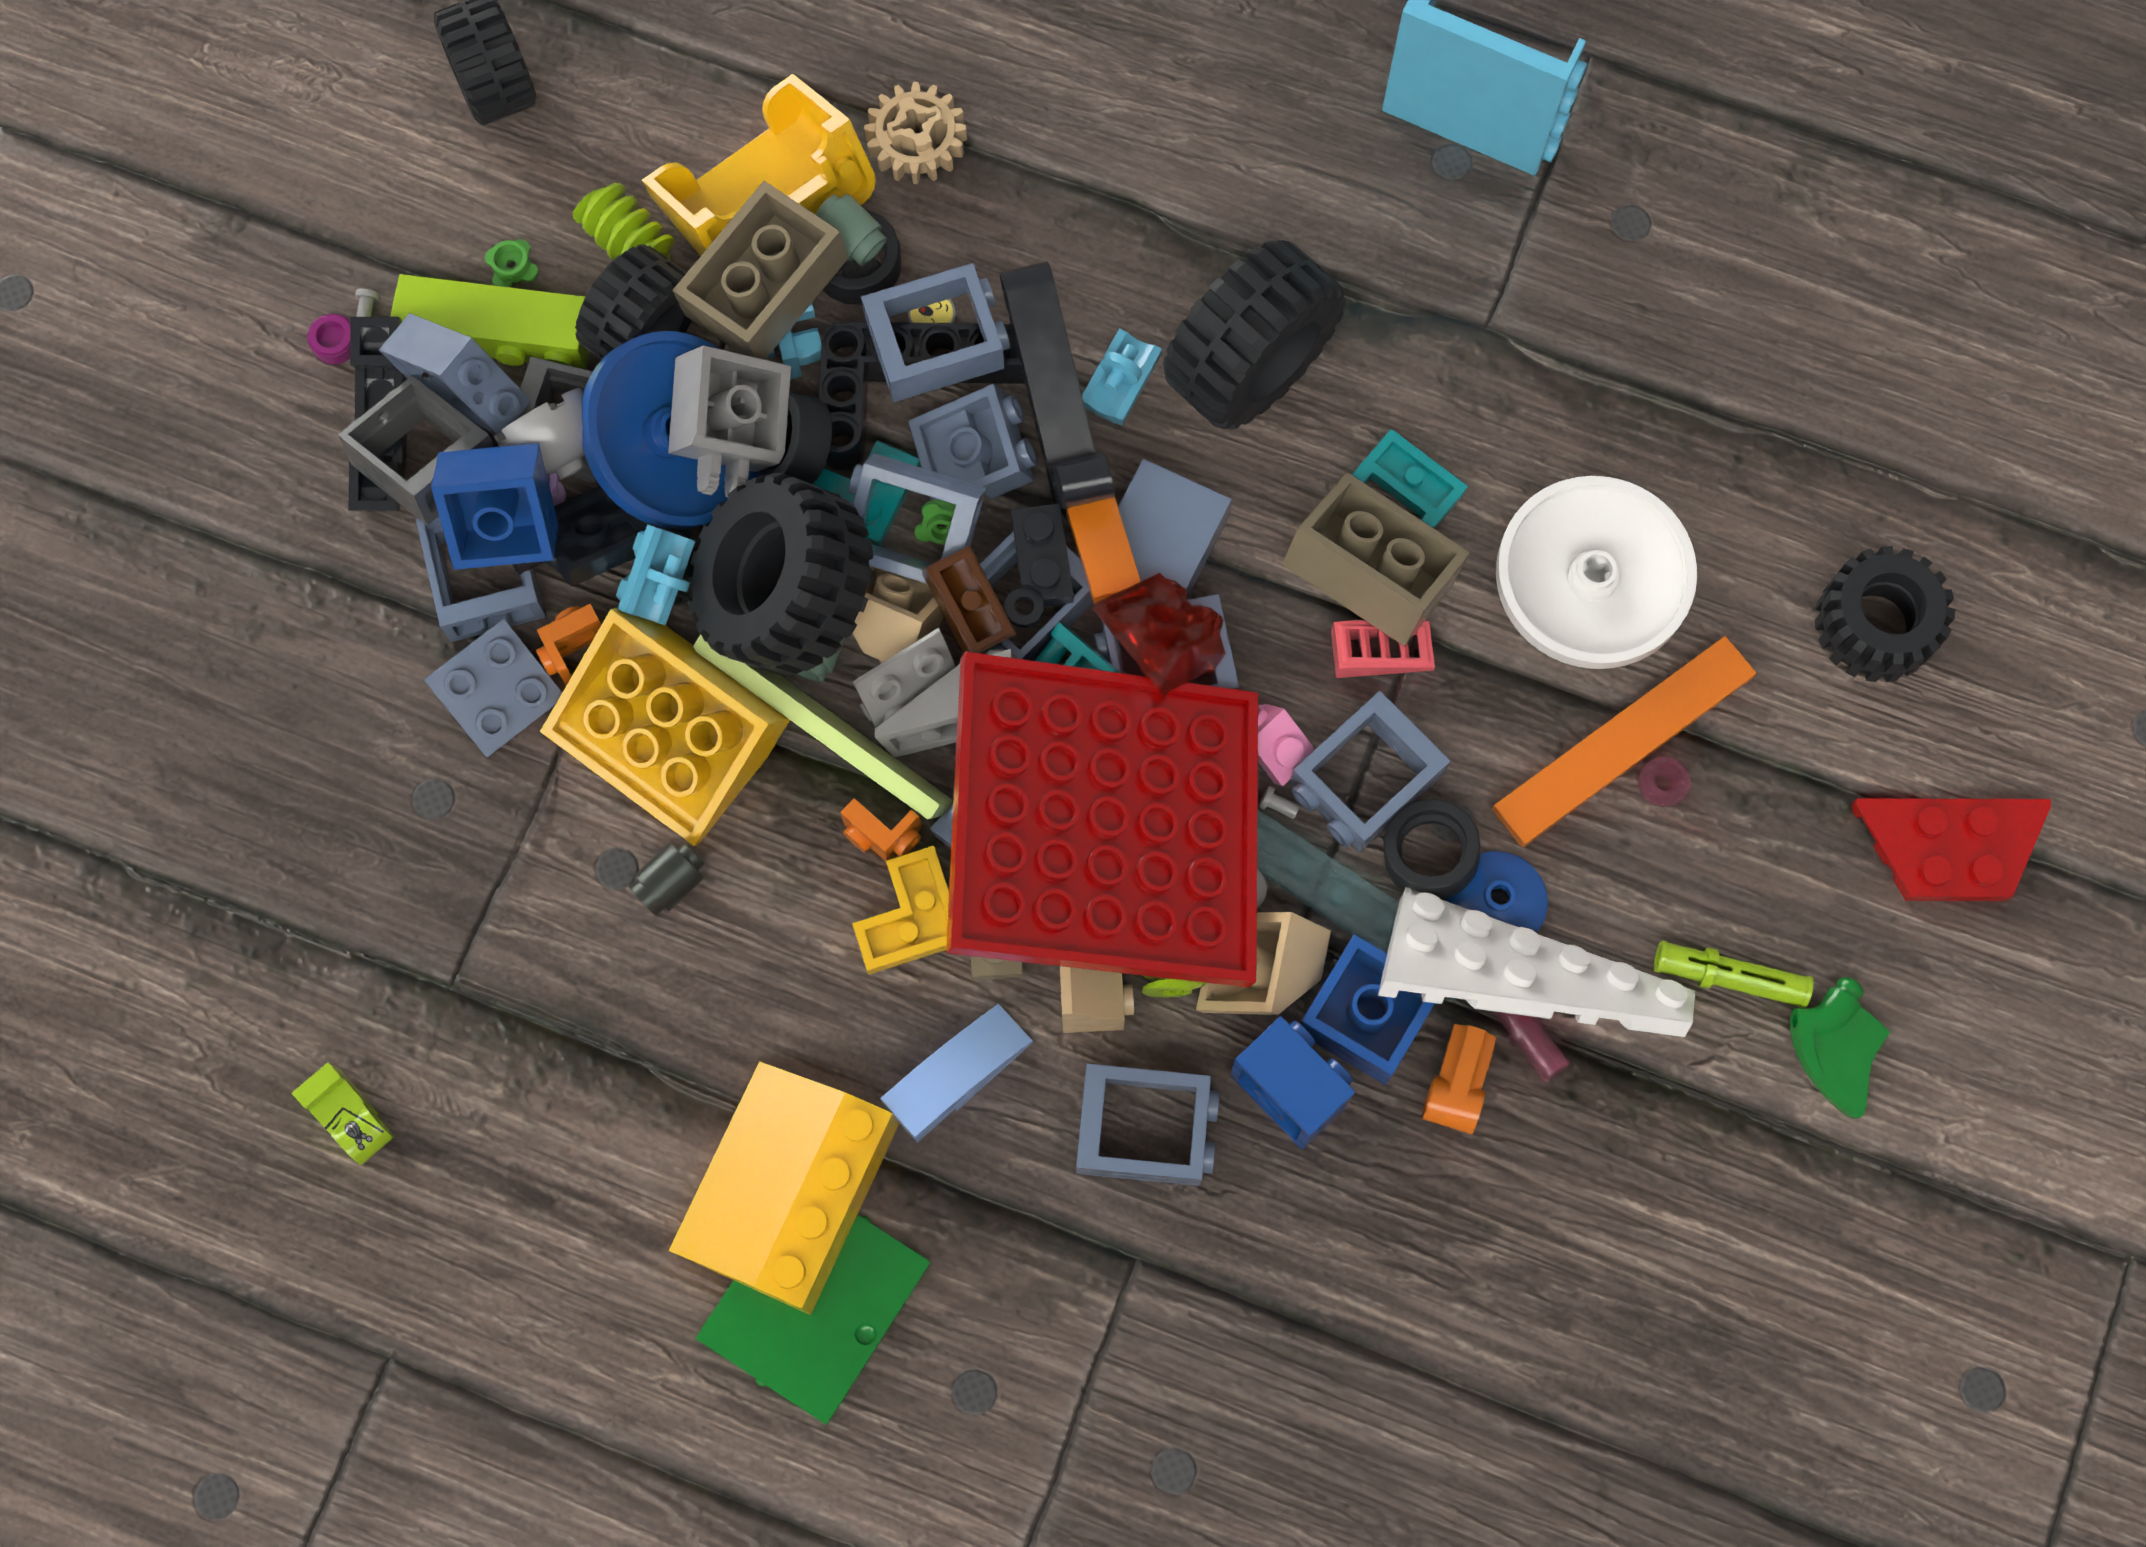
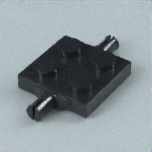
[512,486,649,587]

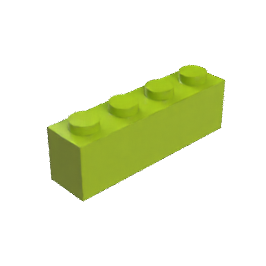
[390,274,590,370]

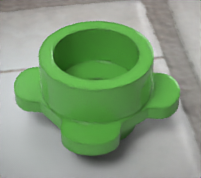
[485,239,538,287]
[915,499,956,546]

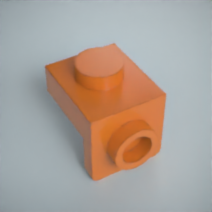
[536,603,602,685]
[840,798,922,862]

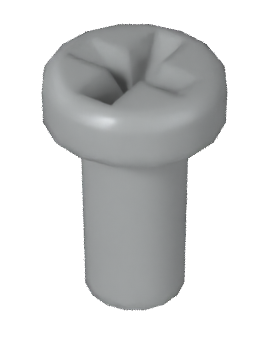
[355,288,380,317]
[1258,786,1300,819]

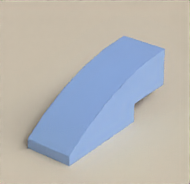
[880,1004,1033,1143]

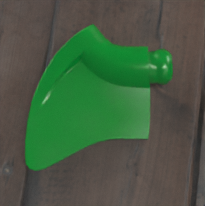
[1790,977,1891,1119]

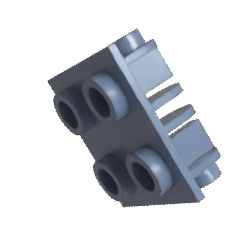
[423,619,562,758]

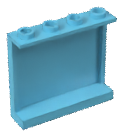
[1382,0,1588,176]

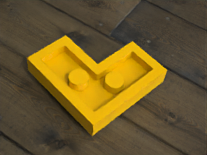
[852,846,949,975]

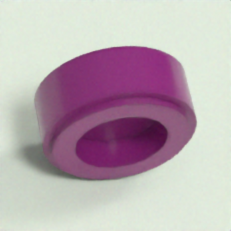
[307,314,350,364]

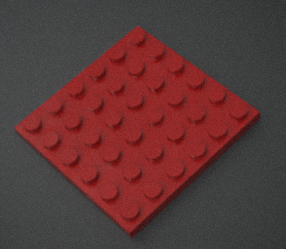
[946,651,1258,988]

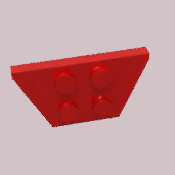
[1852,798,2051,901]

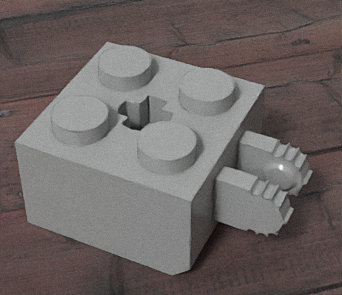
[668,345,791,497]

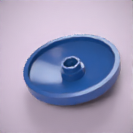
[581,331,759,529]

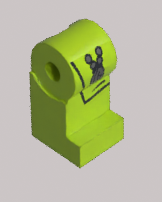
[291,1062,394,1165]

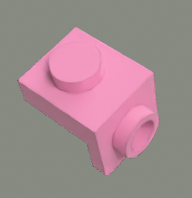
[1258,704,1315,786]

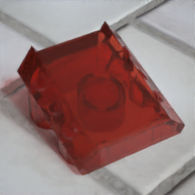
[1093,573,1226,699]

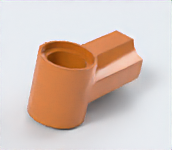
[1422,1024,1497,1135]

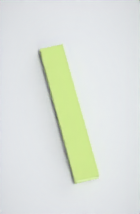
[693,634,954,819]

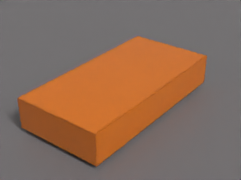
[1066,496,1142,604]

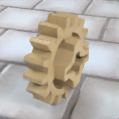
[864,82,967,184]

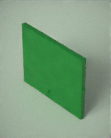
[695,1215,931,1425]

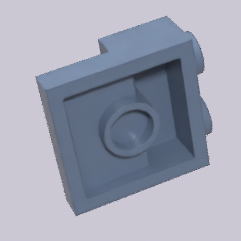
[908,384,1038,501]

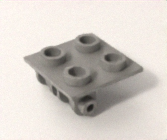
[852,628,956,728]

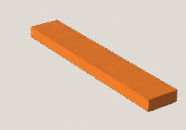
[1491,636,1757,849]

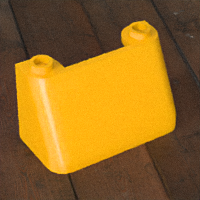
[642,74,876,257]

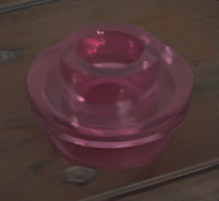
[1639,757,1690,807]

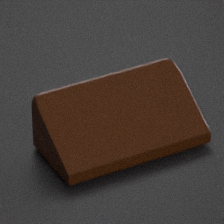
[922,545,1016,654]

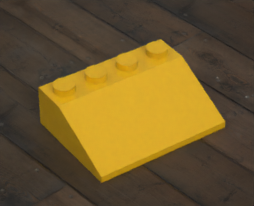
[540,608,790,846]
[669,1061,899,1315]

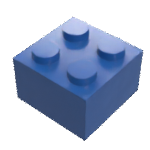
[431,443,559,570]
[1300,934,1435,1086]
[1230,1016,1355,1150]

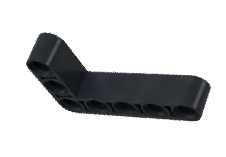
[1000,261,1115,509]
[819,322,1025,470]

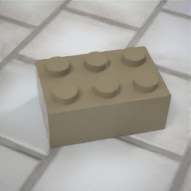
[672,181,849,360]
[1282,472,1470,646]

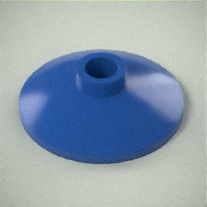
[1446,851,1548,933]

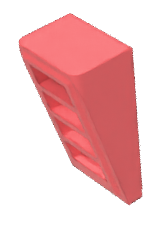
[1331,620,1435,678]

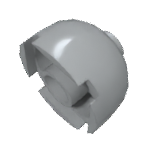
[494,388,586,480]

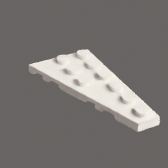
[1378,887,1695,1037]

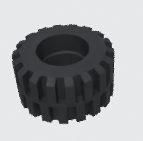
[434,0,536,126]
[575,244,692,360]
[1814,546,1956,682]

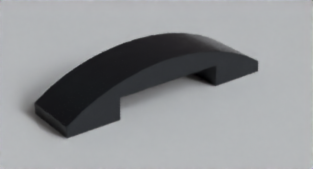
[348,317,407,511]

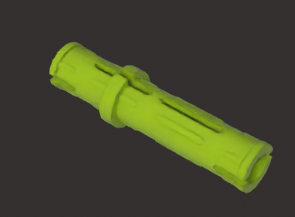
[1653,940,1814,1008]

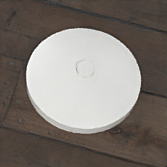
[1496,476,1697,669]

